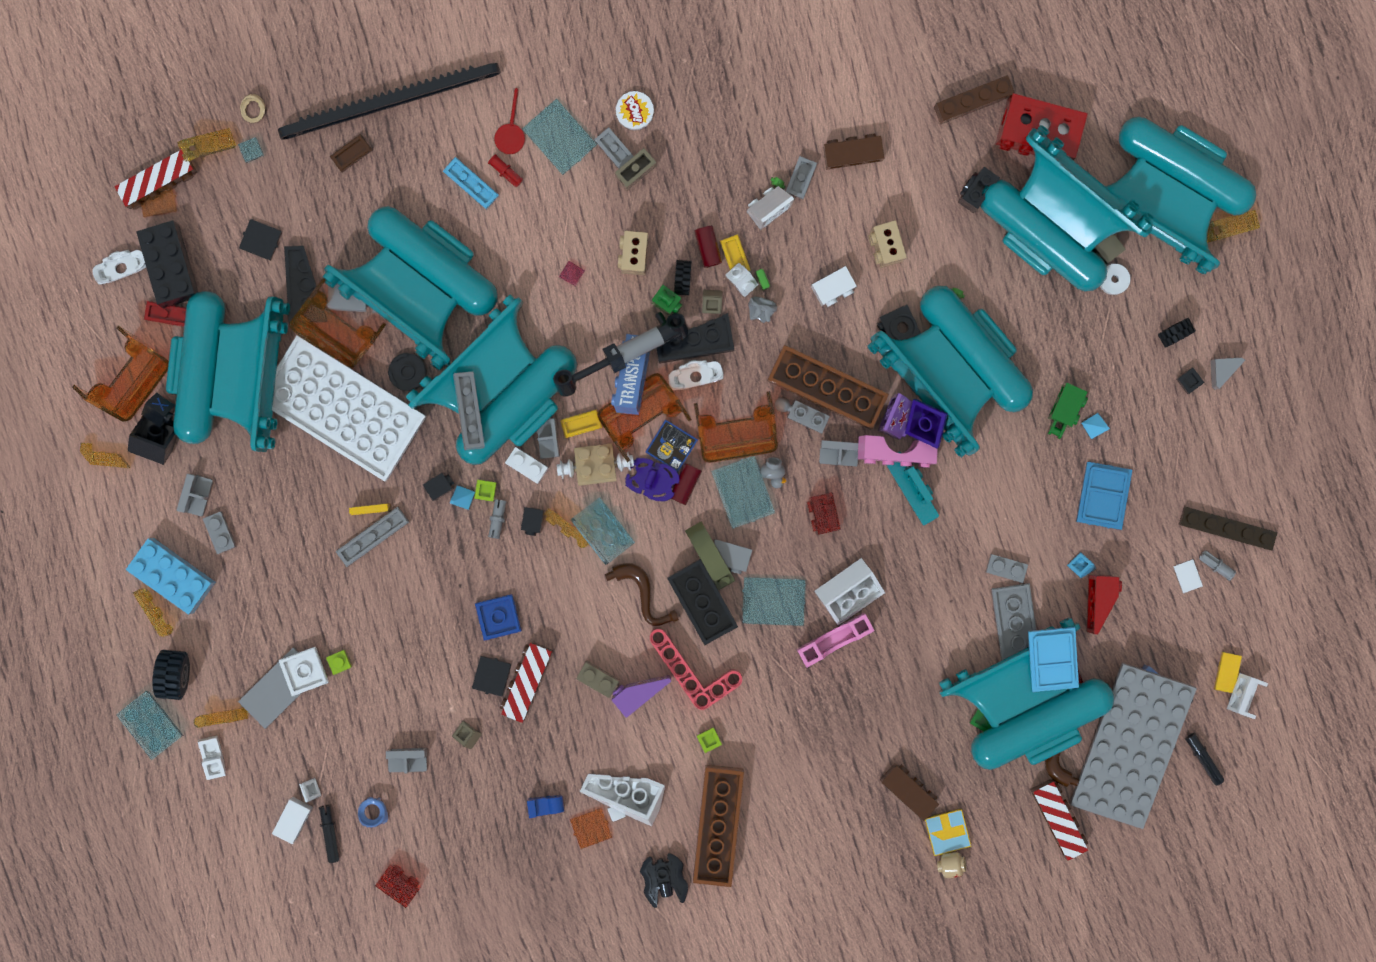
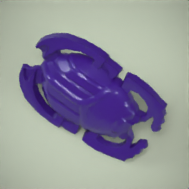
[625,458,679,502]

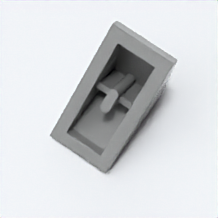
[1210,358,1245,390]

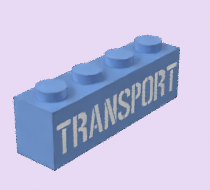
[611,334,650,415]

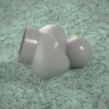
[761,457,786,488]

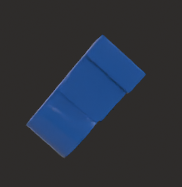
[527,795,565,818]

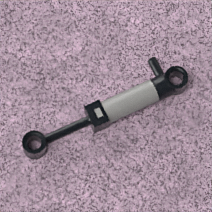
[553,312,688,396]

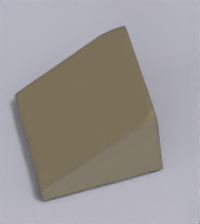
[702,290,722,314]
[452,721,482,749]

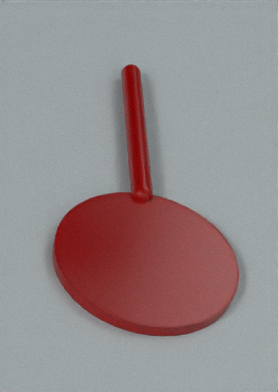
[494,88,525,155]

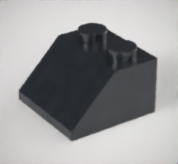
[128,416,177,465]

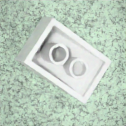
[747,186,794,230]

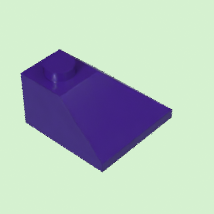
[905,399,948,449]

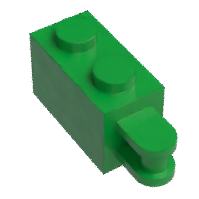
[651,285,682,316]
[1047,383,1088,439]

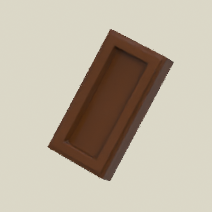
[330,134,373,172]

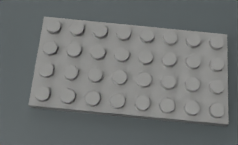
[1070,662,1197,829]

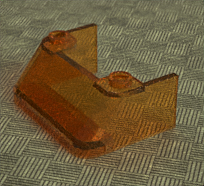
[289,278,386,369]
[72,325,169,422]
[597,373,692,463]
[694,391,778,463]

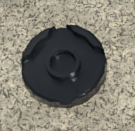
[388,353,427,391]

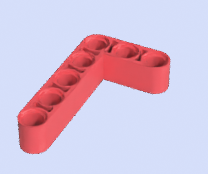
[650,628,742,710]

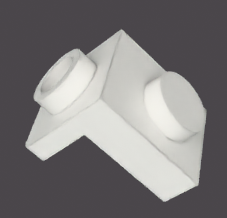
[726,263,759,297]

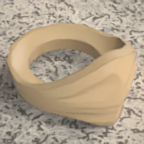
[240,94,265,123]

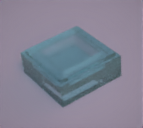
[238,137,264,163]

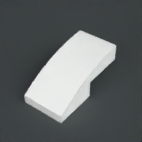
[198,735,226,780]

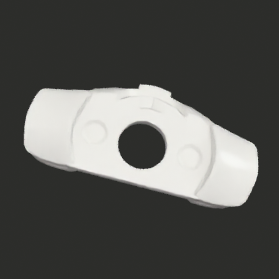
[93,250,146,284]
[668,360,724,390]

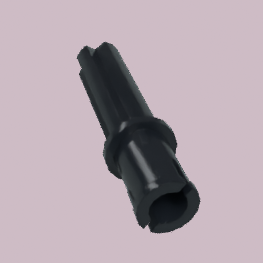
[1185,733,1224,786]
[319,805,339,863]

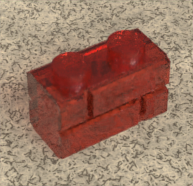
[807,492,841,535]
[375,864,421,908]

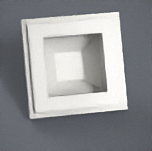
[299,778,321,802]

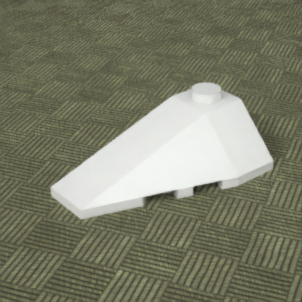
[580,774,665,826]

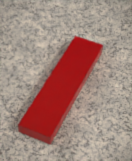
[144,301,186,327]

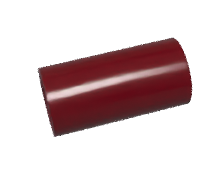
[694,225,722,268]
[671,463,702,506]

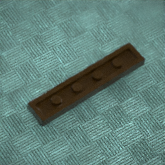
[1179,507,1278,551]

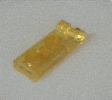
[177,128,236,162]
[1207,210,1260,243]
[544,508,589,548]
[133,588,173,637]

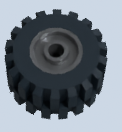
[152,650,190,700]

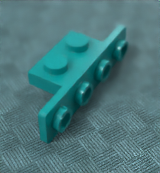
[886,451,939,525]

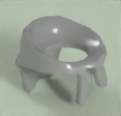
[748,296,778,323]

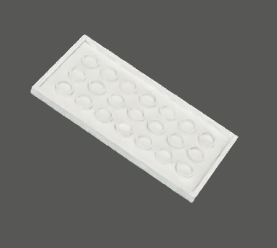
[272,335,427,482]

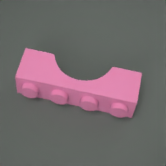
[858,435,937,468]
[796,613,874,667]

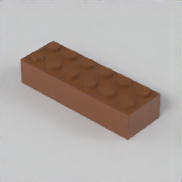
[767,345,889,430]
[693,765,744,887]

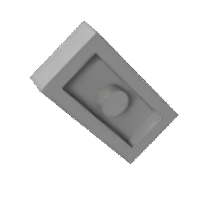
[594,127,634,169]
[786,156,817,200]
[203,511,236,554]
[985,554,1028,583]

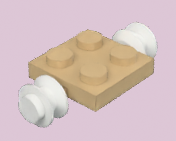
[557,443,634,486]

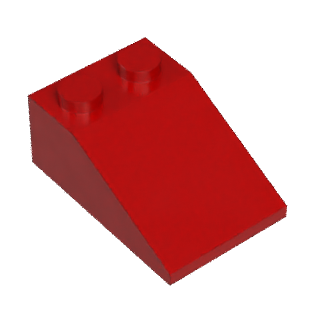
[1086,575,1122,635]

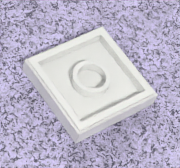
[279,646,329,696]

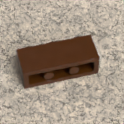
[823,133,885,170]
[880,763,939,821]

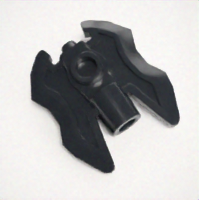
[640,853,688,908]

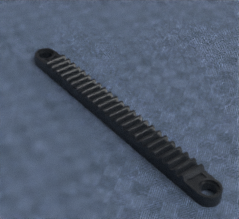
[278,63,501,140]

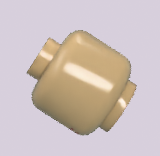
[937,852,966,878]

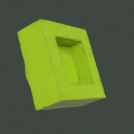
[474,480,497,502]
[326,650,352,675]
[696,727,722,753]

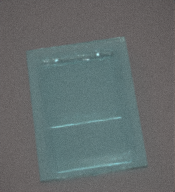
[522,99,597,175]
[711,456,775,529]
[742,577,805,626]

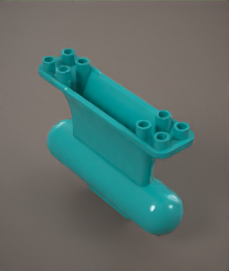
[1105,117,1257,275]
[980,125,1155,292]
[322,206,498,371]
[867,286,1033,458]
[166,291,290,452]
[406,294,578,465]
[939,617,1114,770]

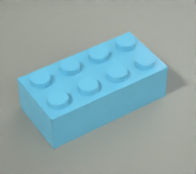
[126,538,216,615]

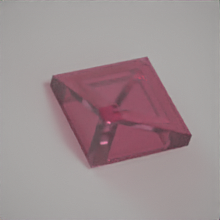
[559,261,585,287]

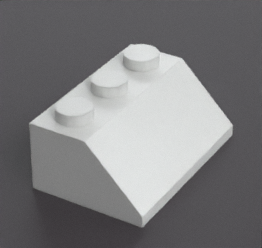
[815,558,885,626]

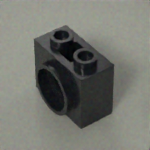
[958,167,1000,213]
[876,305,921,340]

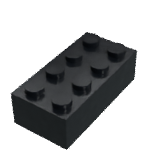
[136,220,198,308]
[667,559,738,646]

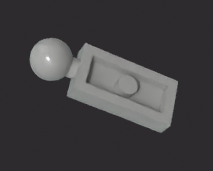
[775,397,830,434]

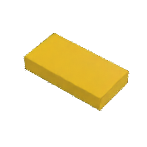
[720,234,751,271]
[560,409,602,439]
[349,504,391,515]
[1214,652,1242,693]

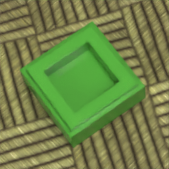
[755,269,770,291]

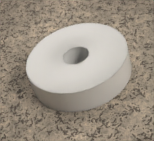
[1100,264,1130,295]

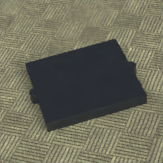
[239,219,282,261]
[472,656,511,696]

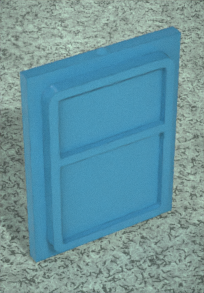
[1076,462,1132,530]

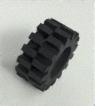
[674,260,692,296]
[1158,318,1196,348]

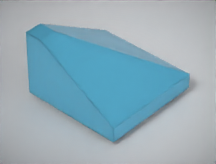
[1081,413,1110,439]
[450,485,475,510]
[1067,552,1096,578]

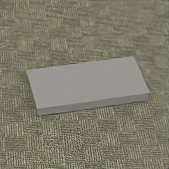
[991,583,1036,660]
[238,647,303,729]

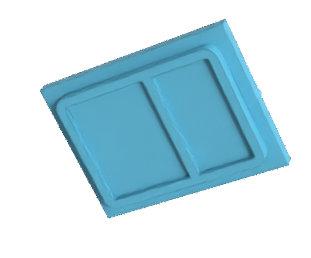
[1028,627,1079,692]

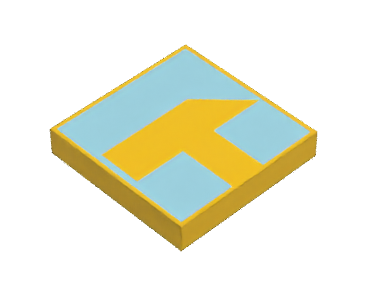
[925,808,971,856]

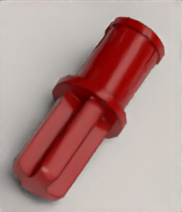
[488,154,523,187]

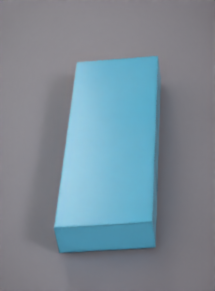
[443,157,499,210]

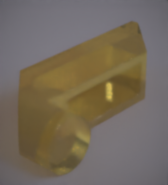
[80,443,130,468]
[193,708,248,728]

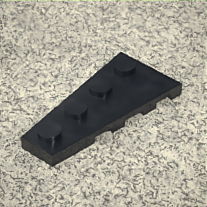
[284,246,328,324]
[656,313,734,364]

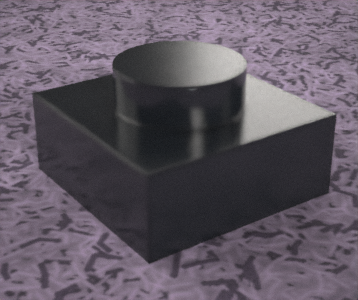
[1176,367,1205,394]

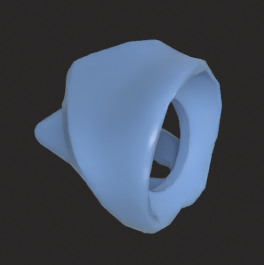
[358,797,388,828]

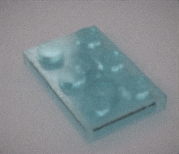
[571,497,635,565]
[116,690,184,760]

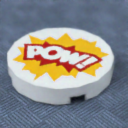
[616,91,654,130]

